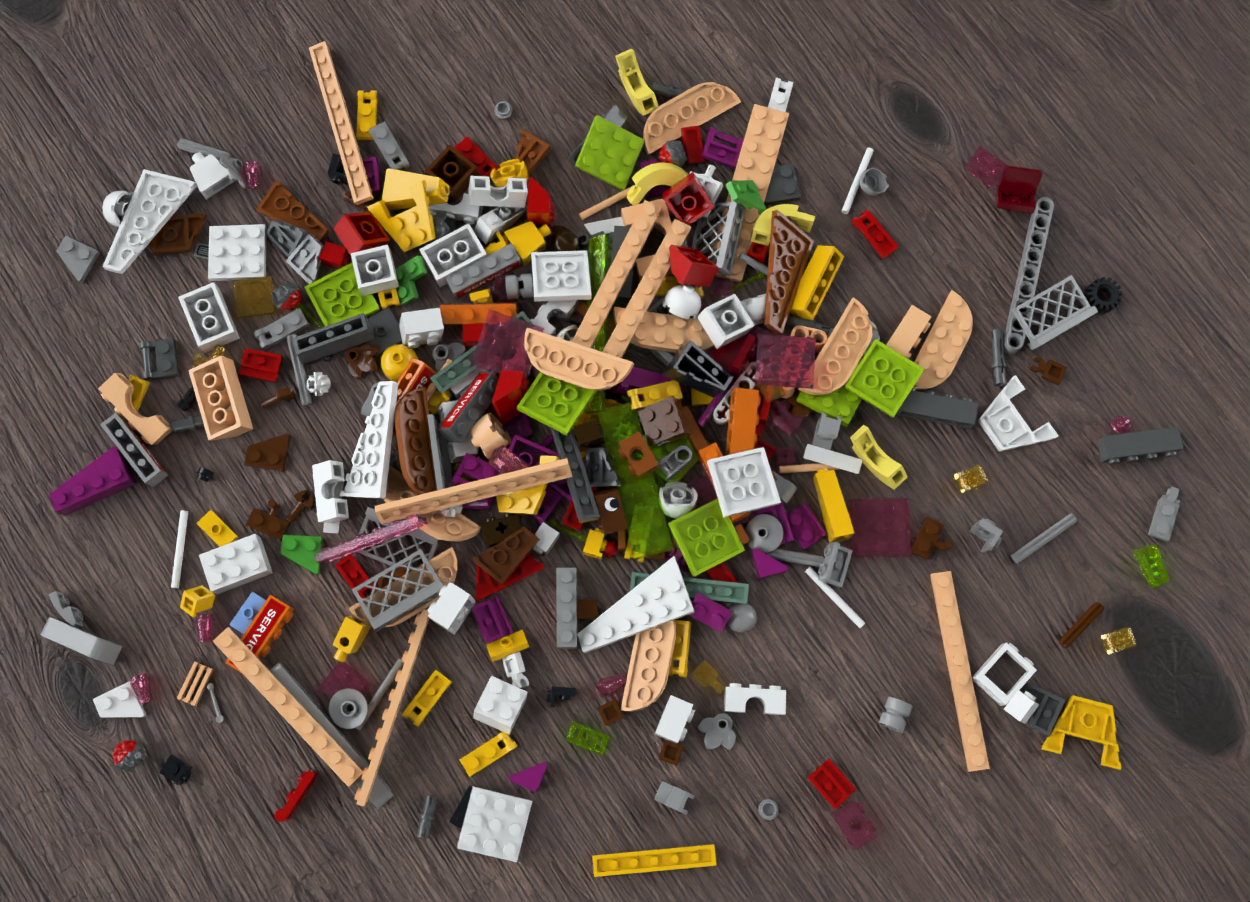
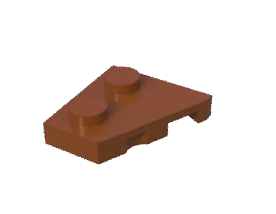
[515,129,551,176]

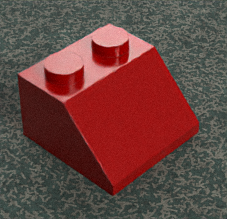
[662,172,715,225]
[527,177,555,228]
[333,211,390,255]
[669,244,719,288]
[492,370,529,424]

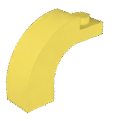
[615,49,659,116]
[626,162,689,205]
[751,204,815,246]
[850,425,908,490]

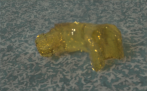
[192,345,225,367]

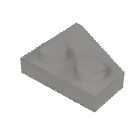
[286,233,324,284]
[56,236,100,283]

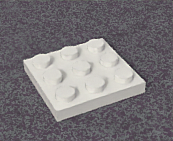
[208,224,267,281]
[531,251,591,302]
[707,447,781,518]
[457,786,532,862]

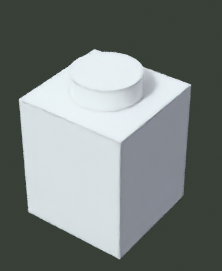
[533,522,560,555]
[1004,690,1039,724]

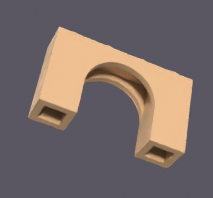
[621,198,674,282]

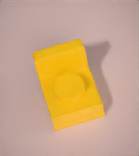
[484,231,509,256]
[470,288,493,303]
[428,389,452,416]

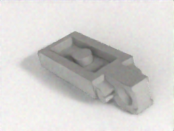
[1148,487,1180,542]

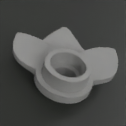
[219,157,248,189]
[432,343,466,372]
[698,713,736,750]

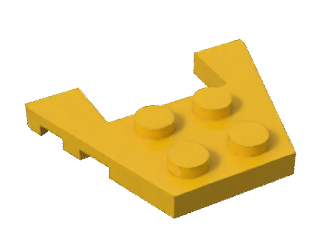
[367,180,436,252]
[490,454,560,515]
[1041,695,1121,770]

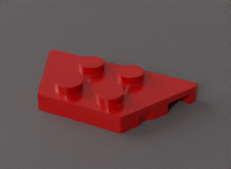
[475,554,545,602]

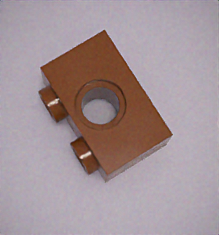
[617,431,659,480]

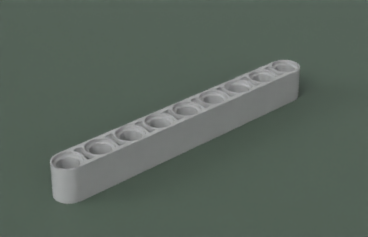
[1003,197,1054,355]
[270,662,394,809]

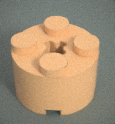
[469,413,512,459]

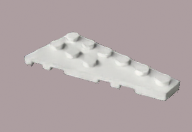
[103,169,197,274]
[339,381,398,499]
[577,556,695,653]

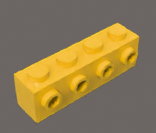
[790,245,844,320]

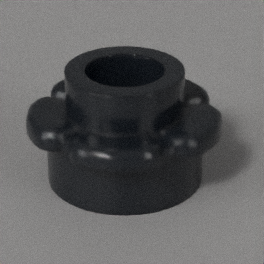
[195,467,214,482]

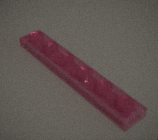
[315,514,428,563]

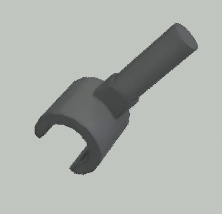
[578,231,605,247]

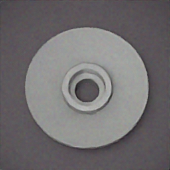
[745,514,784,553]
[329,688,368,729]

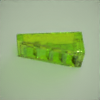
[1133,544,1170,588]
[565,722,610,755]

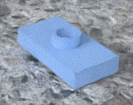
[229,592,266,634]

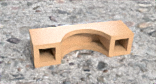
[98,373,173,445]

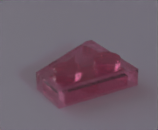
[316,661,373,695]

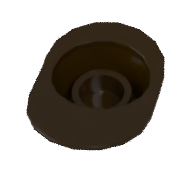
[544,225,584,252]

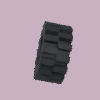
[1084,277,1123,314]

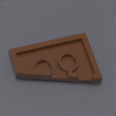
[472,526,540,585]

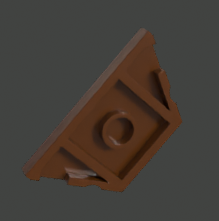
[147,213,207,256]

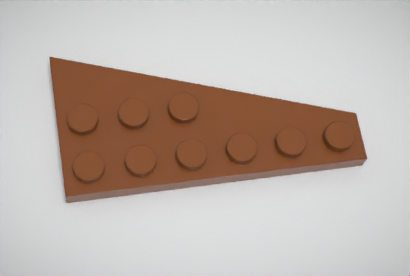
[764,210,814,335]

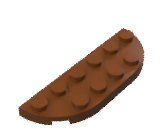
[395,387,437,495]

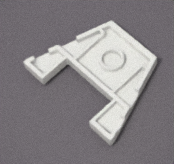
[978,375,1058,452]

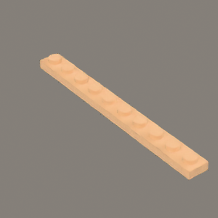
[309,41,374,205]
[572,200,662,348]
[602,219,691,358]
[375,458,573,524]
[930,571,990,772]
[354,609,430,808]
[213,627,363,787]

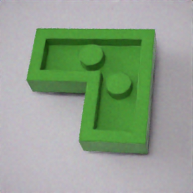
[395,255,427,306]

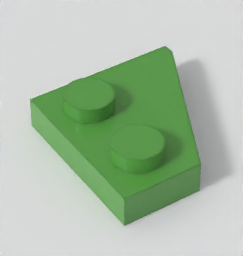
[725,180,767,215]
[281,535,323,575]

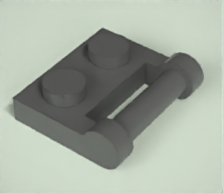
[140,338,179,381]

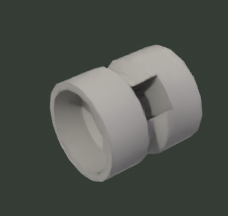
[505,273,534,300]
[878,697,913,733]

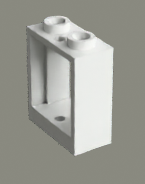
[972,642,1037,706]

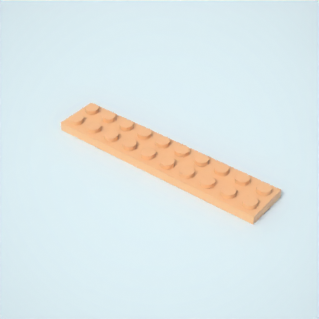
[710,104,789,283]

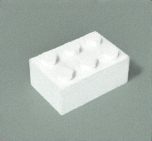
[419,223,487,287]
[178,282,240,353]
[199,534,273,594]
[427,582,476,635]

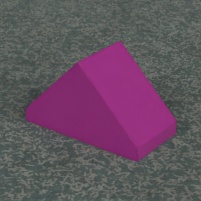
[751,548,789,580]
[508,762,548,792]

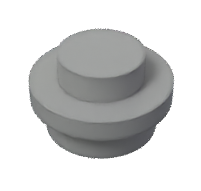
[494,101,513,119]
[758,799,779,820]

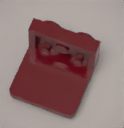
[996,166,1042,213]
[708,334,757,377]

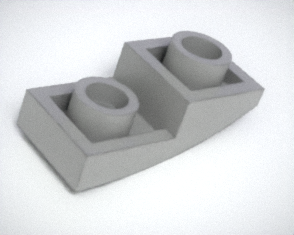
[49,591,83,628]

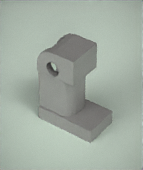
[812,412,842,450]
[654,781,695,815]

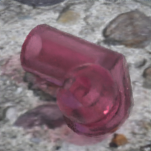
[491,275,507,302]

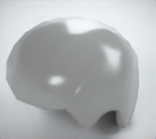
[860,168,889,196]
[727,603,757,633]

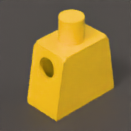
[504,221,551,266]
[333,615,372,662]

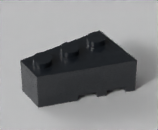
[662,340,733,398]

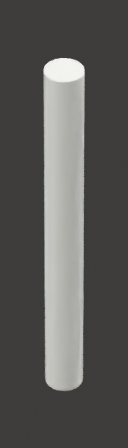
[841,148,874,214]
[171,511,188,589]
[805,566,865,628]

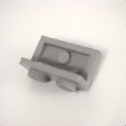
[969,518,1003,553]
[818,542,853,588]

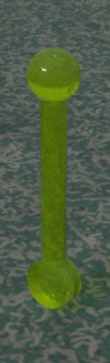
[729,272,764,293]
[296,304,325,329]
[549,520,586,542]

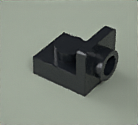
[327,154,348,185]
[547,686,576,707]
[159,755,193,785]

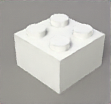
[351,245,399,296]
[697,294,755,349]
[399,308,444,348]
[473,676,528,735]
[654,695,695,744]

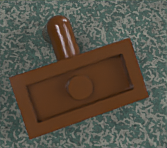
[245,500,290,541]
[909,517,953,560]

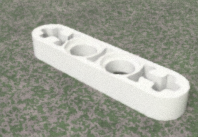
[713,362,764,425]

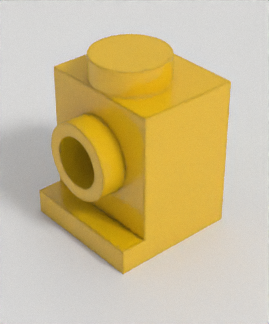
[583,528,607,560]
[180,585,215,617]

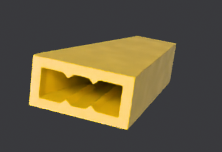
[382,169,450,210]
[813,468,854,543]

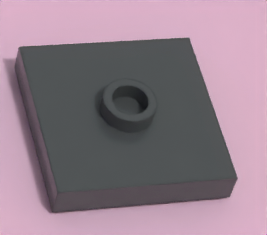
[366,307,402,358]

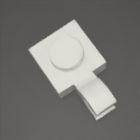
[502,652,529,688]

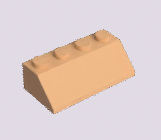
[188,356,253,441]

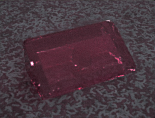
[488,445,529,474]

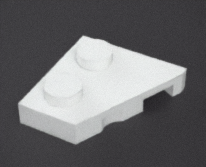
[93,681,147,718]

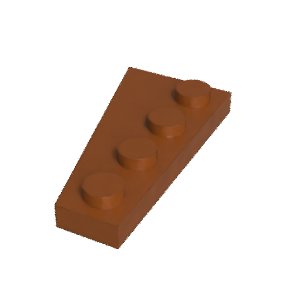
[256,180,329,244]

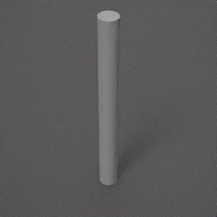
[355,658,404,730]

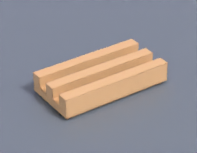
[177,661,214,706]

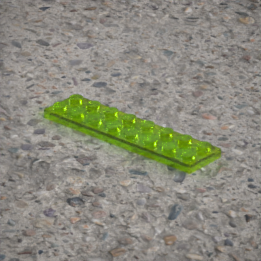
[597,402,673,560]

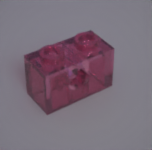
[964,146,1008,189]
[831,801,876,850]

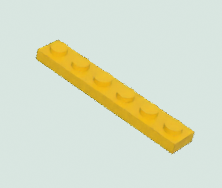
[592,844,717,877]

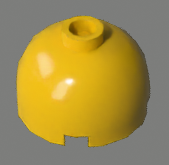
[490,159,528,187]
[381,344,418,382]

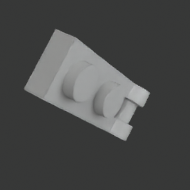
[369,121,410,170]
[254,308,310,350]

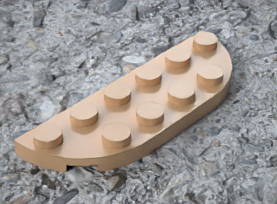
[643,82,741,155]
[913,290,973,391]
[798,297,873,395]
[613,307,714,353]
[524,328,634,390]
[383,465,481,541]
[349,547,458,627]
[621,620,676,712]

